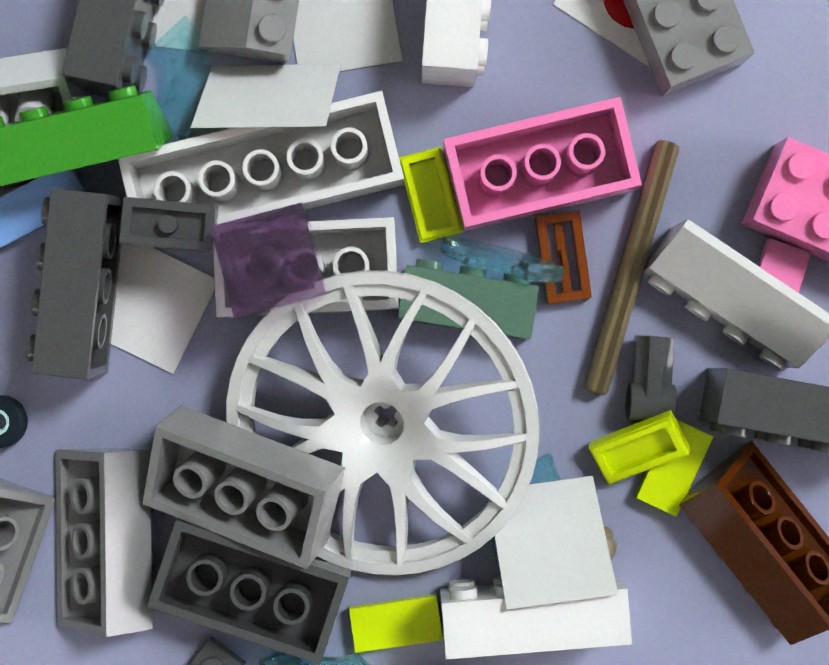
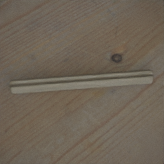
[584,140,679,395]

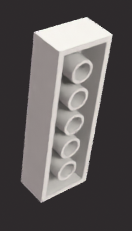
[118,91,404,249]

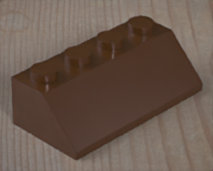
[679,440,829,645]

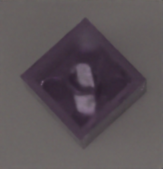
[210,202,328,319]

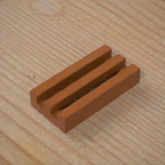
[534,210,592,304]

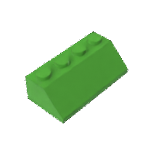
[0,85,173,186]

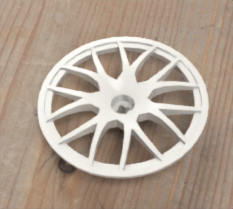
[226,270,540,575]

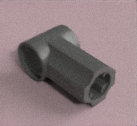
[625,335,677,422]

